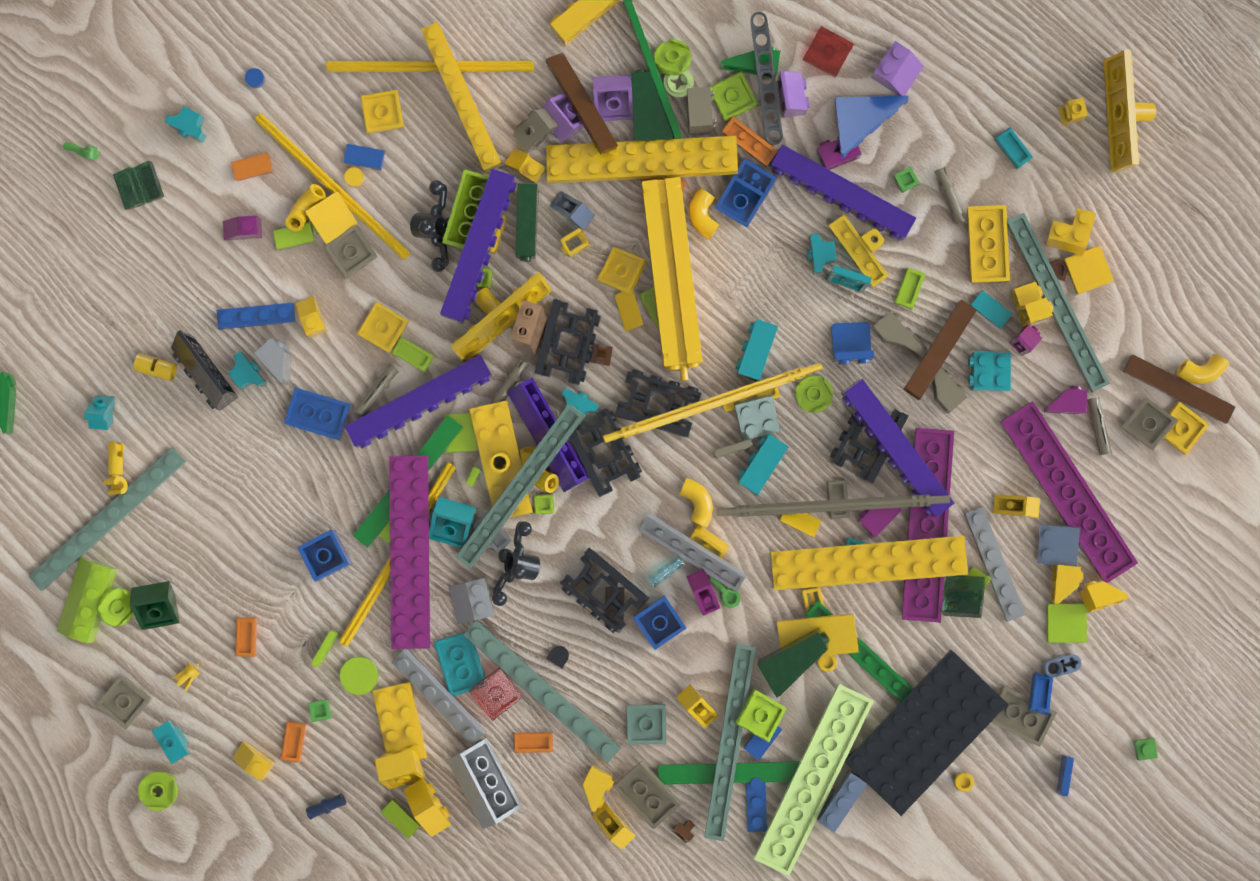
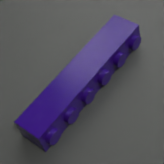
[507,378,590,492]

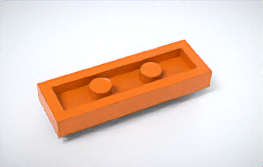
[722,116,778,167]

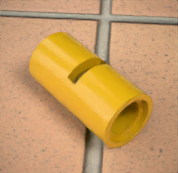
[133,353,177,382]

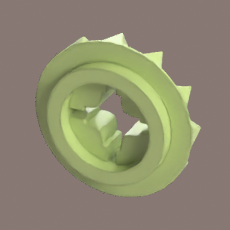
[664,70,694,98]

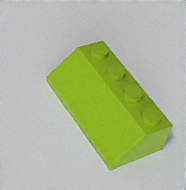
[442,169,489,251]
[56,557,117,643]

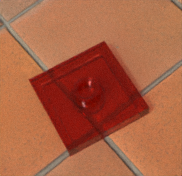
[803,26,854,78]
[469,667,523,721]

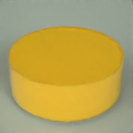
[344,167,364,187]
[817,655,837,672]
[953,772,974,792]

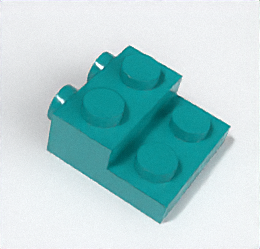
[968,351,1011,391]

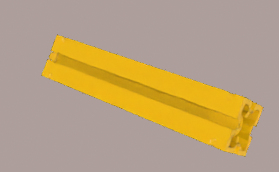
[641,177,703,381]

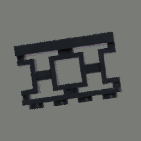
[534,299,601,385]
[615,369,702,438]
[570,408,642,497]
[829,409,909,484]
[560,547,649,634]

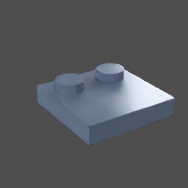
[1037,524,1080,566]

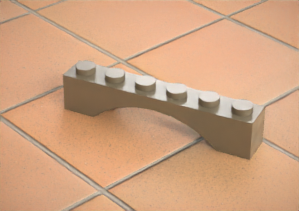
[871,311,967,414]

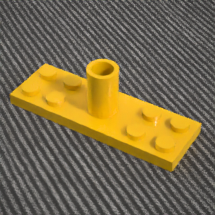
[1103,50,1156,172]
[450,272,552,363]
[469,400,533,518]

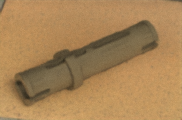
[934,167,967,224]
[489,358,529,404]
[354,364,399,416]
[1087,397,1112,455]

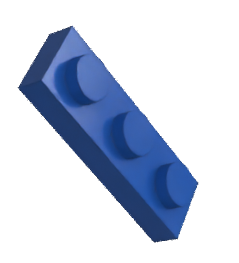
[746,778,767,832]

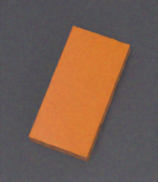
[231,153,274,182]
[235,617,257,657]
[280,721,307,763]
[514,732,553,753]

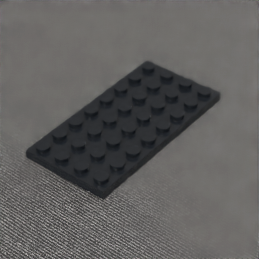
[845,649,1008,816]

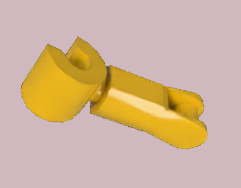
[103,441,128,495]

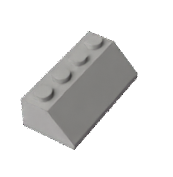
[447,738,522,829]

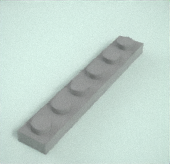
[964,507,1025,622]
[639,513,747,592]
[391,649,486,745]

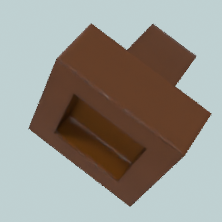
[591,344,613,366]
[671,820,695,843]

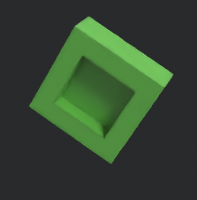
[893,167,920,193]
[308,699,332,722]
[1134,738,1158,761]

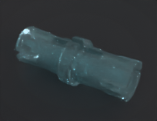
[648,555,685,588]

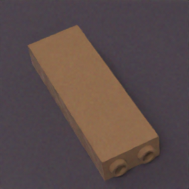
[510,300,548,356]

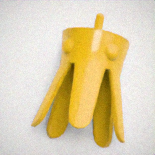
[172,663,200,692]

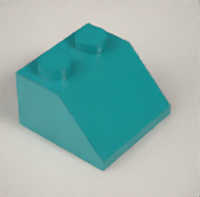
[429,497,476,549]

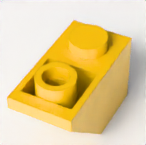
[583,765,614,812]

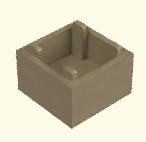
[686,87,716,135]

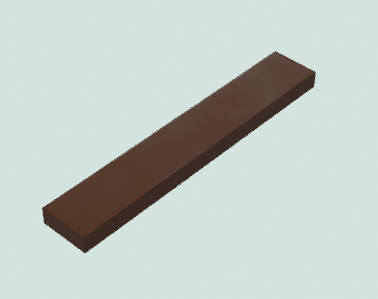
[546,53,618,155]
[903,299,977,401]
[1123,355,1236,424]

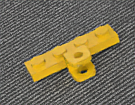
[829,215,889,287]

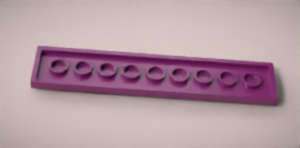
[1000,401,1138,583]
[901,428,954,623]
[389,456,430,649]

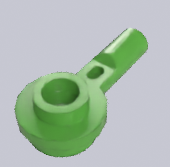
[63,142,101,160]
[709,577,741,608]

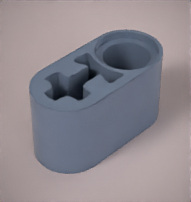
[1041,653,1082,677]

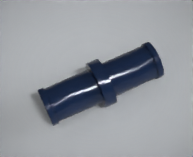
[306,793,346,820]

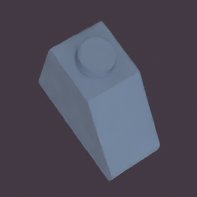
[550,191,595,230]

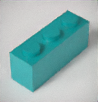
[735,319,778,381]
[737,434,789,495]

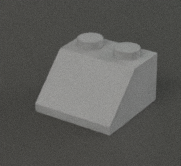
[254,338,291,385]
[449,578,495,624]

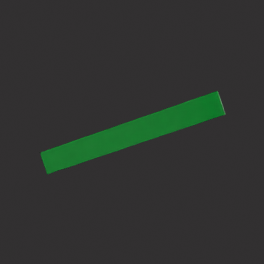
[623,0,682,139]
[353,415,463,548]
[804,600,913,702]
[658,761,800,785]

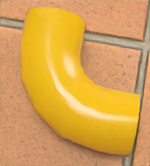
[285,184,326,231]
[689,188,720,240]
[1176,353,1230,384]
[520,447,559,493]
[680,478,713,528]

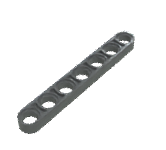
[750,12,783,145]

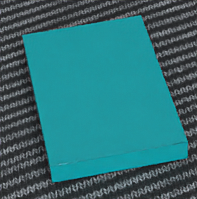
[826,265,872,292]
[434,632,488,697]

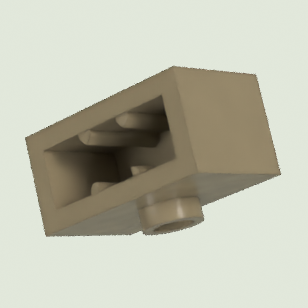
[512,108,559,153]

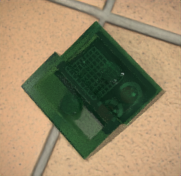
[113,161,165,210]
[942,575,985,618]

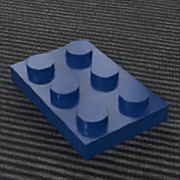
[284,387,351,441]

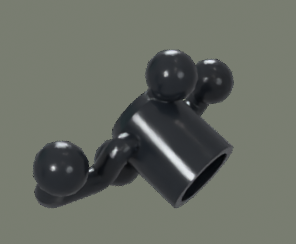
[410,180,450,272]
[492,521,540,606]

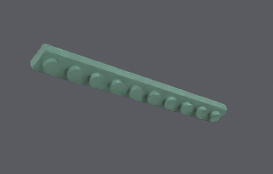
[1007,213,1110,392]
[456,404,585,569]
[29,447,187,591]
[464,620,621,763]
[704,644,756,841]

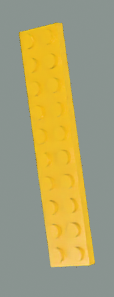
[546,136,738,184]
[771,536,968,590]

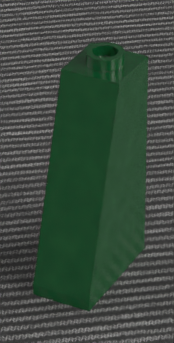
[631,70,673,142]
[516,183,539,262]
[757,628,830,698]

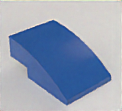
[715,158,778,228]

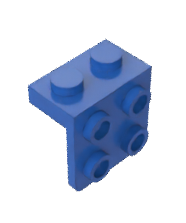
[831,322,874,365]

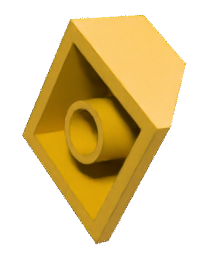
[375,748,426,790]

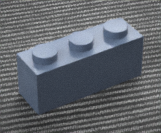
[817,770,867,833]

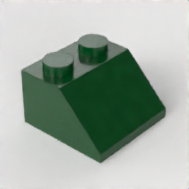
[129,581,179,630]

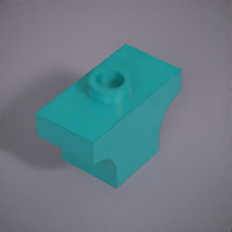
[165,106,206,143]
[807,233,837,275]
[228,351,267,390]
[561,388,599,415]
[84,395,115,430]
[152,720,190,765]

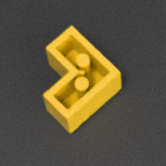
[1046,208,1096,256]
[1010,282,1053,327]
[403,778,451,837]

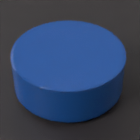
[245,68,265,88]

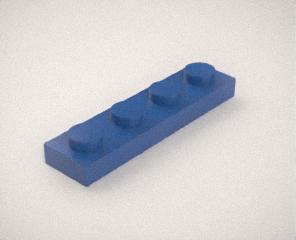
[217,303,296,330]

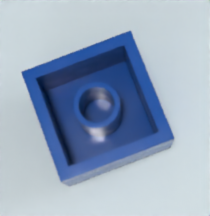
[297,530,353,582]
[633,595,687,650]

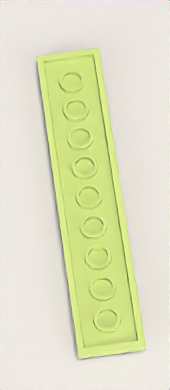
[753,683,874,876]

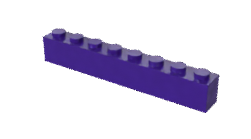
[770,144,916,241]
[440,168,517,324]
[344,354,492,449]
[840,379,955,517]

